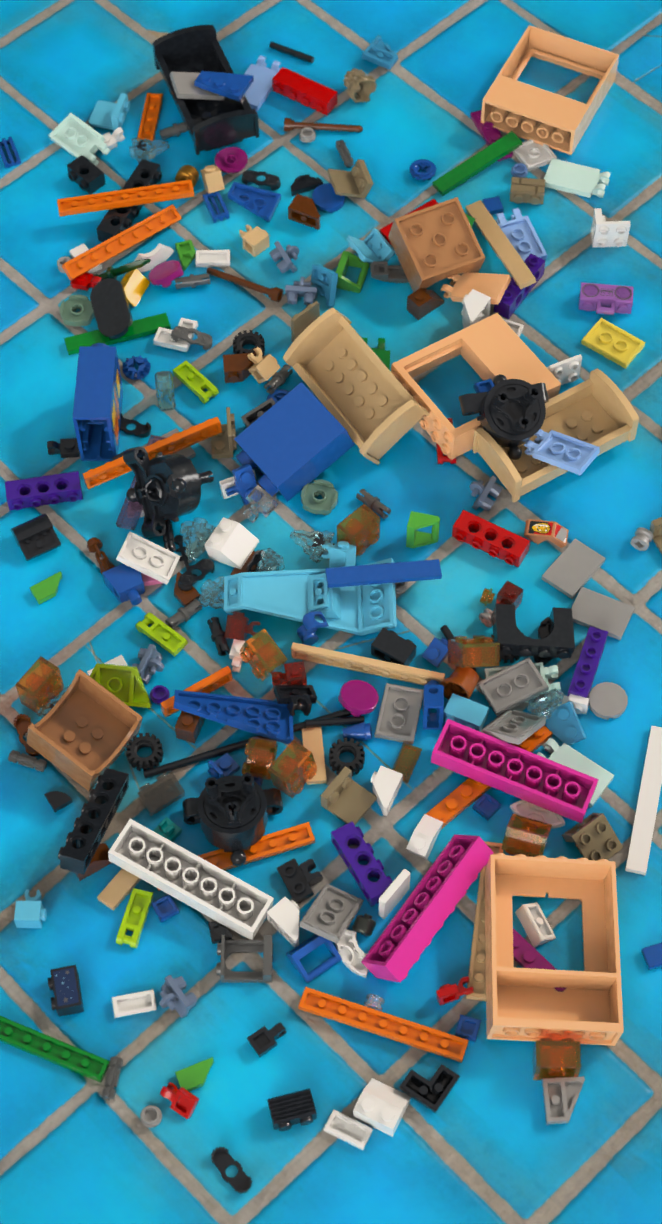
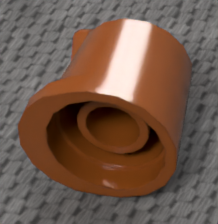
[440,665,479,700]

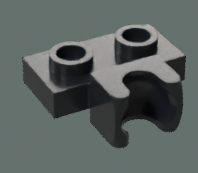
[274,685,317,716]
[277,858,323,904]

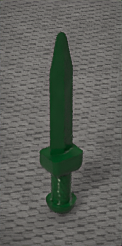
[93,259,151,281]

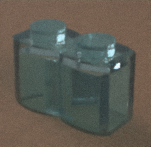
[155,371,176,411]

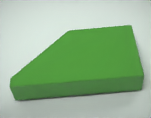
[175,240,196,271]
[30,571,63,605]
[175,1057,214,1092]

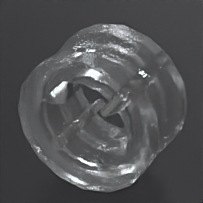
[364,994,385,1011]

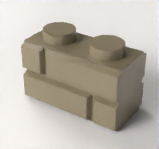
[510,177,545,205]

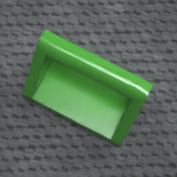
[336,251,370,293]
[406,511,440,548]

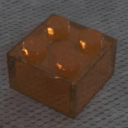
[337,504,380,557]
[240,628,288,682]
[448,635,500,668]
[16,656,64,715]
[268,740,317,798]
[501,814,552,857]
[532,1038,581,1080]

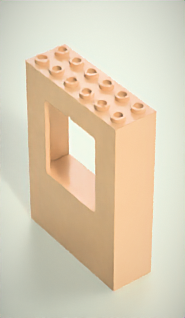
[484,853,624,1046]

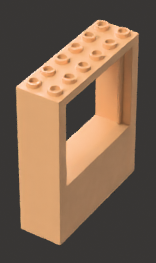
[481,25,619,155]
[391,313,561,460]

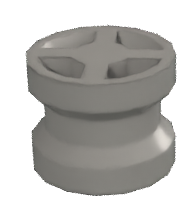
[630,527,654,551]

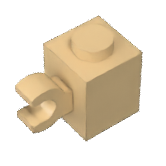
[201,165,225,194]
[239,225,270,257]
[247,347,281,384]

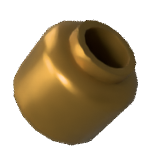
[175,165,199,188]

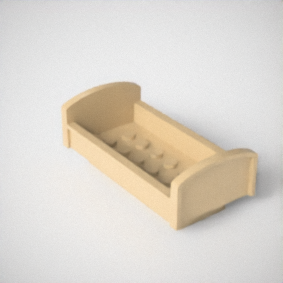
[283,308,430,465]
[473,368,639,503]

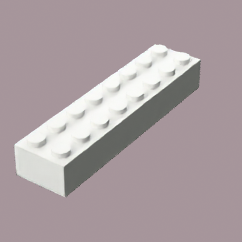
[108,819,274,940]

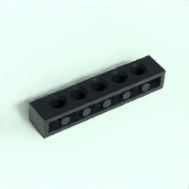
[97,159,162,242]
[58,768,129,875]

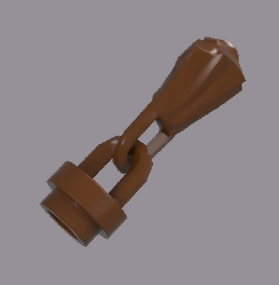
[87,537,116,574]

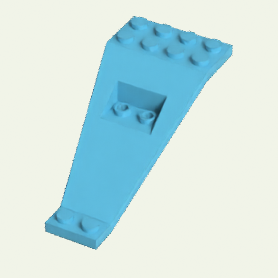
[224,558,397,636]

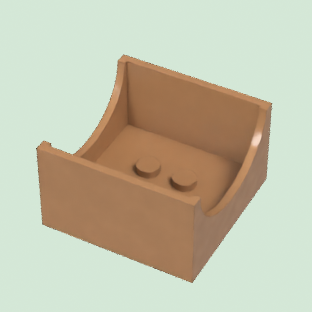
[388,197,485,292]
[27,669,143,791]

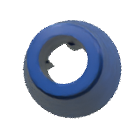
[342,722,372,741]

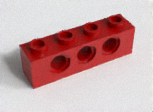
[452,510,530,567]

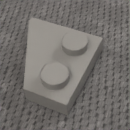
[542,1077,585,1124]

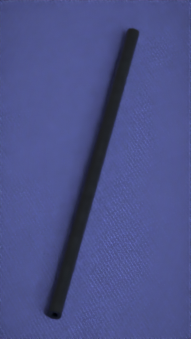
[143,709,351,779]

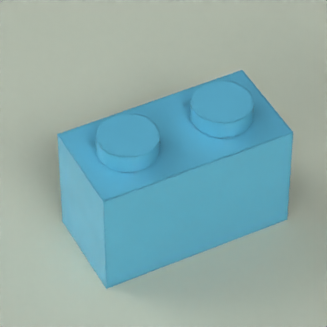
[443,693,489,732]

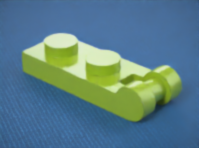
[173,360,219,404]
[135,612,188,657]
[116,888,154,948]

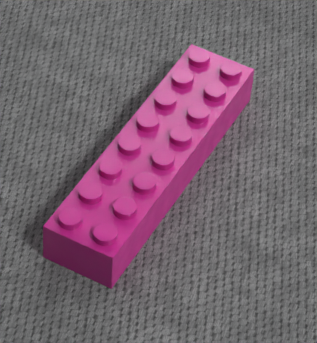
[431,719,599,823]
[361,834,494,983]

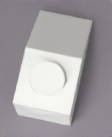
[370,766,403,816]
[406,814,444,860]
[267,897,300,948]

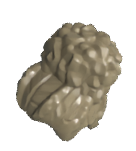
[343,68,377,103]

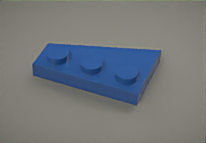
[195,71,254,102]
[228,182,281,222]

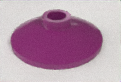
[215,147,248,173]

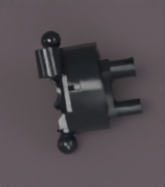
[459,374,549,460]
[123,447,214,538]
[182,773,283,866]

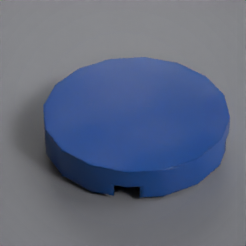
[312,183,345,212]

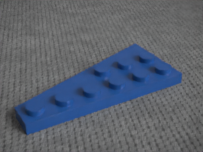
[174,690,294,746]

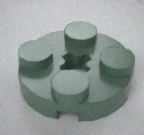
[59,295,94,326]
[301,480,338,515]

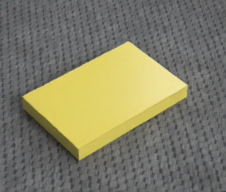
[581,318,645,369]

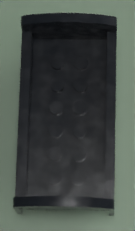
[152,25,259,155]

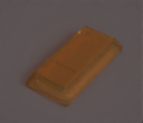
[392,743,422,783]

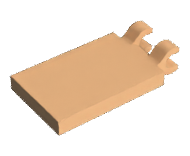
[440,272,511,305]

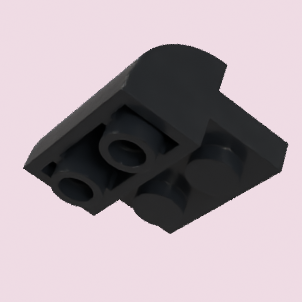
[11,514,61,561]

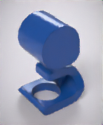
[297,611,329,646]

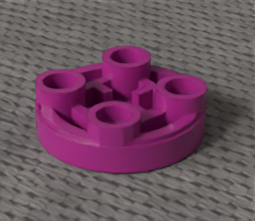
[148,260,184,288]
[338,680,379,717]

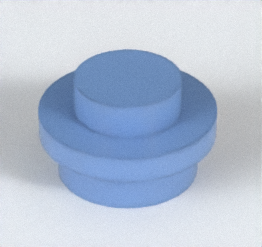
[511,163,528,178]

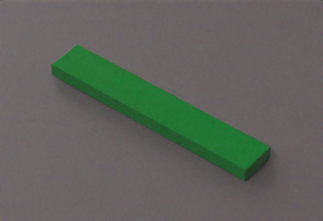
[432,131,522,196]
[64,313,171,355]
[0,1016,110,1083]

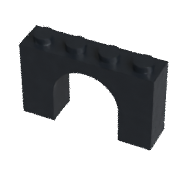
[492,604,575,659]

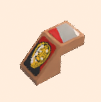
[524,519,569,548]

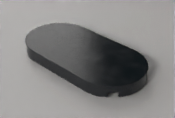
[90,278,133,339]

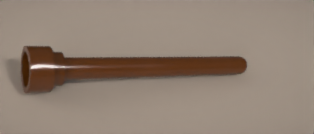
[284,118,363,132]
[207,267,283,302]

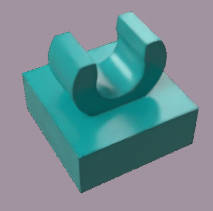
[153,817,182,842]

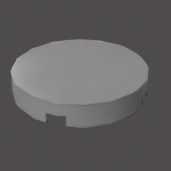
[588,682,628,719]

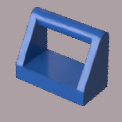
[286,934,342,984]

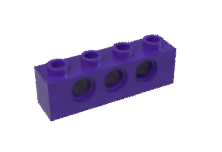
[494,253,546,319]
[5,471,83,510]
[567,626,608,698]
[331,821,393,907]

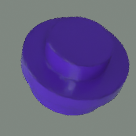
[150,685,170,704]

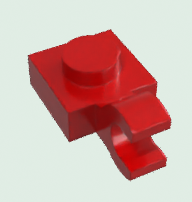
[71,272,102,291]
[436,976,474,1006]
[160,1082,199,1119]

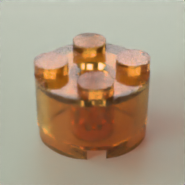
[242,736,277,780]

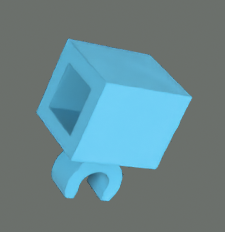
[322,541,357,568]
[14,889,47,928]

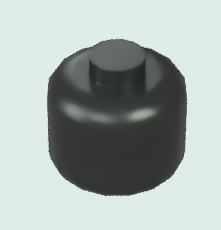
[352,913,376,936]

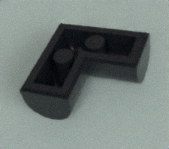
[399,1064,460,1113]

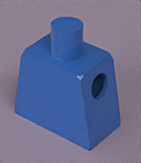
[102,564,145,606]
[423,680,444,730]

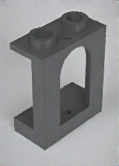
[217,935,273,983]

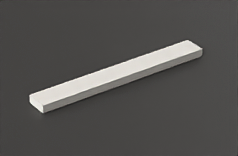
[625,725,662,875]

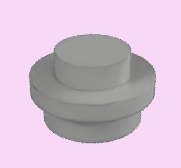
[299,127,316,143]
[140,1105,162,1128]

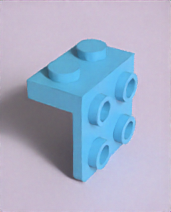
[89,93,130,130]
[346,228,395,263]

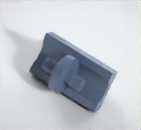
[269,241,299,274]
[285,276,318,305]
[469,475,502,511]
[132,644,164,684]
[159,975,198,1018]

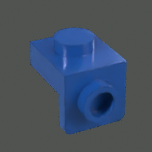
[422,637,454,668]

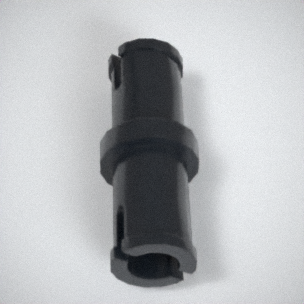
[207,617,230,656]

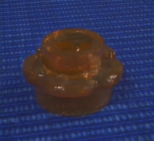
[480,588,495,606]

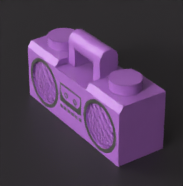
[578,282,634,315]

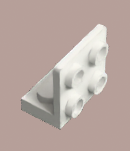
[591,208,631,247]
[547,354,582,385]

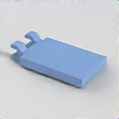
[244,55,281,111]
[495,208,547,261]
[524,429,600,476]

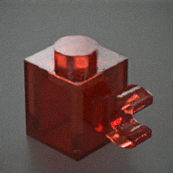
[496,581,524,610]
[224,612,261,641]
[271,661,307,686]

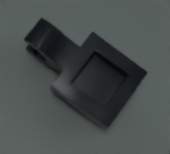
[47,438,79,458]
[247,1022,287,1057]

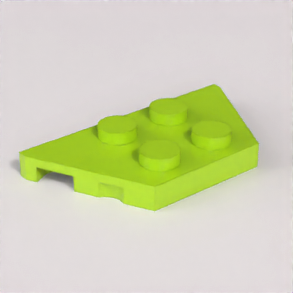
[90,663,152,708]

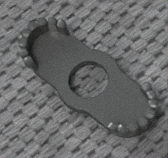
[171,326,213,350]

